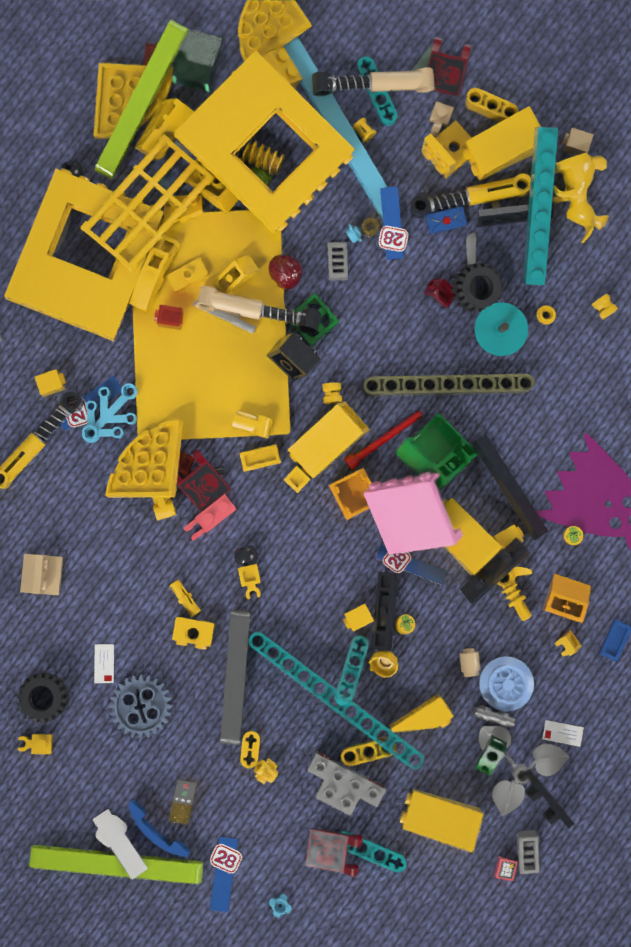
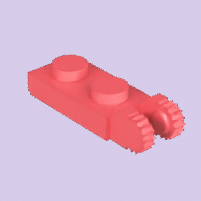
[183,494,237,541]

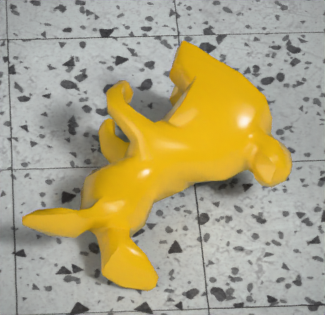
[552,152,609,243]

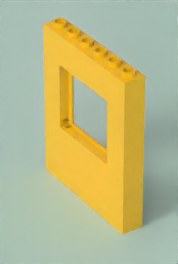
[174,50,355,234]
[4,168,164,341]

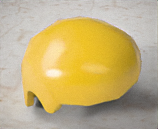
[369,650,399,678]

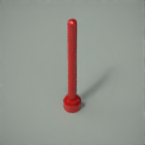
[343,411,423,471]

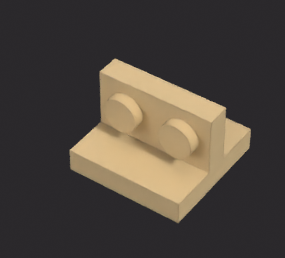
[20,554,63,595]

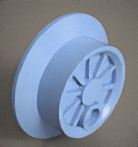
[479,657,534,711]

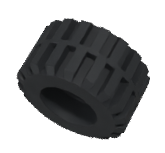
[451,263,504,312]
[17,672,70,723]

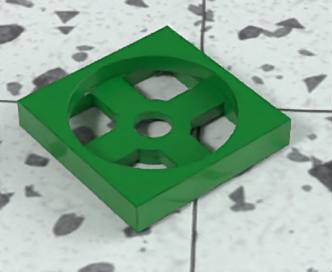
[291,293,340,347]

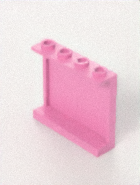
[364,472,463,554]

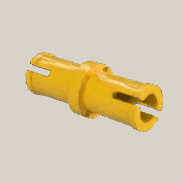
[169,579,201,617]

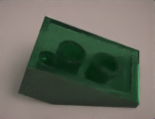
[171,29,223,92]

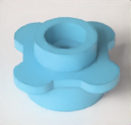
[345,224,362,243]
[269,894,291,917]

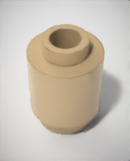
[459,648,481,677]

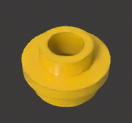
[537,305,556,325]

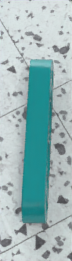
[357,56,397,126]
[334,635,369,706]
[338,830,407,872]

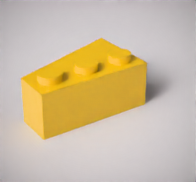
[135,98,194,160]

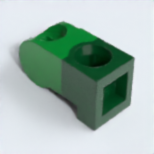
[475,735,507,775]

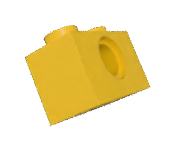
[172,616,216,650]

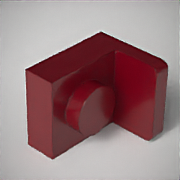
[424,279,455,308]

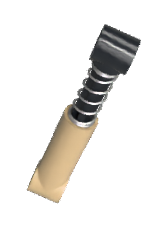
[312,68,435,96]
[196,286,321,334]

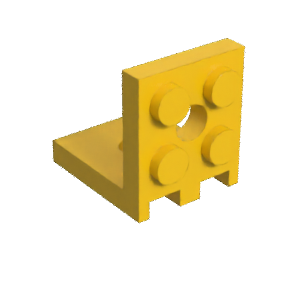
[421,120,471,179]

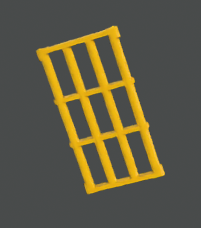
[80,134,215,272]

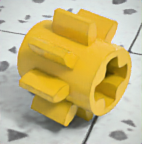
[254,758,278,784]

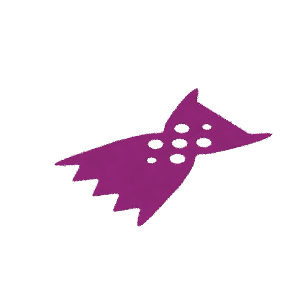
[537,433,631,551]

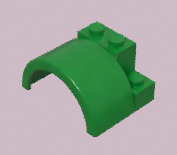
[396,413,478,492]

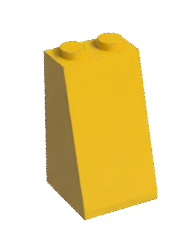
[462,106,541,181]
[288,401,370,478]
[442,498,502,575]
[399,788,483,853]

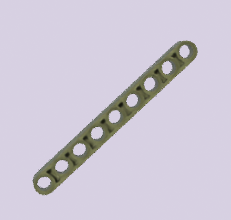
[363,374,535,396]

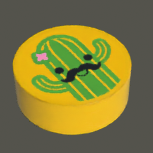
[563,526,583,545]
[395,614,415,635]

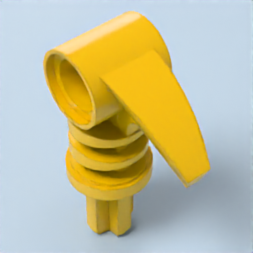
[497,567,532,621]

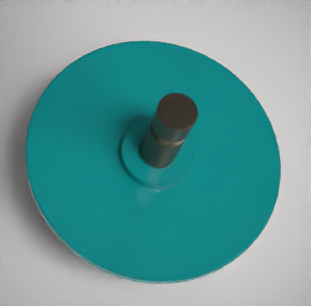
[474,302,528,356]

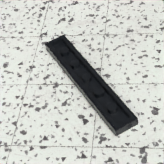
[472,435,548,540]

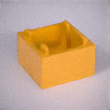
[329,468,372,521]

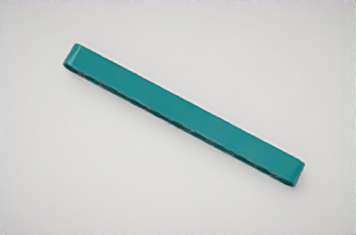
[249,632,424,769]

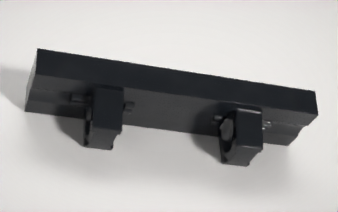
[477,201,555,227]
[460,538,530,605]
[371,572,400,651]
[524,768,574,829]

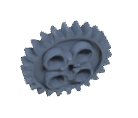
[109,674,173,738]

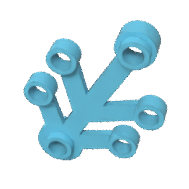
[82,383,138,443]

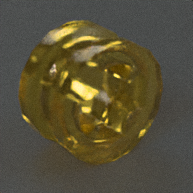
[362,218,379,237]

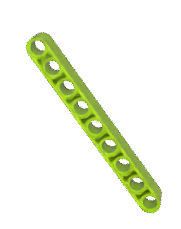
[94,20,188,180]
[29,845,204,884]

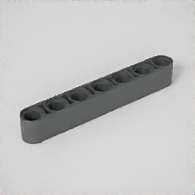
[220,610,251,745]

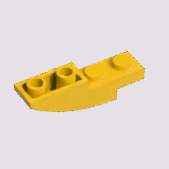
[129,235,180,311]

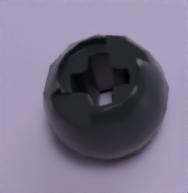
[60,161,84,178]
[234,546,258,567]

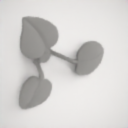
[479,725,569,816]

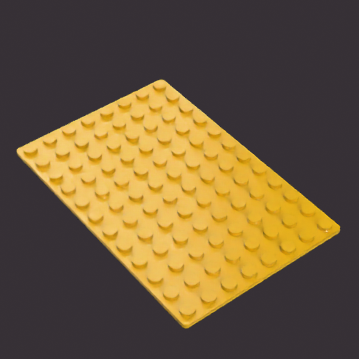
[129,210,290,440]

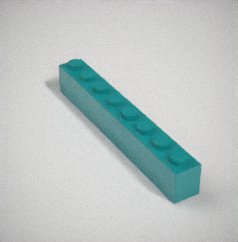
[522,127,558,285]

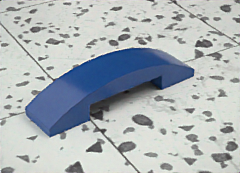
[128,799,191,857]

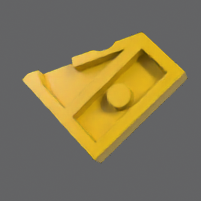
[164,195,203,228]

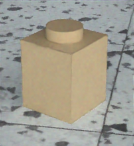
[562,128,594,155]

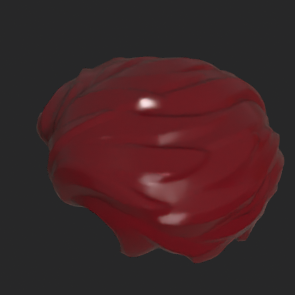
[269,255,302,290]

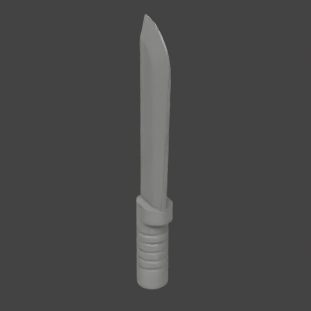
[466,233,476,298]
[192,300,256,334]

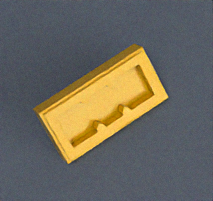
[166,257,209,293]
[239,444,281,472]

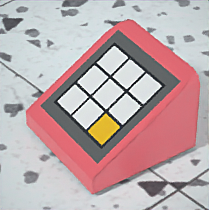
[494,856,518,881]

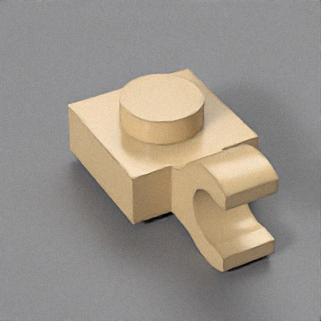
[429,102,454,137]

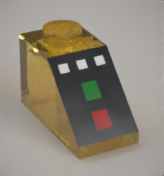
[169,779,197,825]

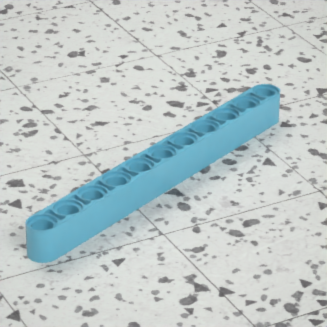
[282,37,387,219]

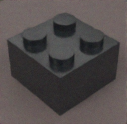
[266,333,321,381]

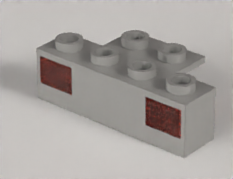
[307,751,386,816]

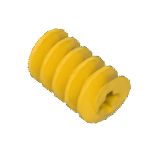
[242,141,285,176]

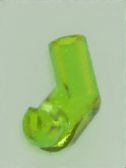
[250,168,272,185]

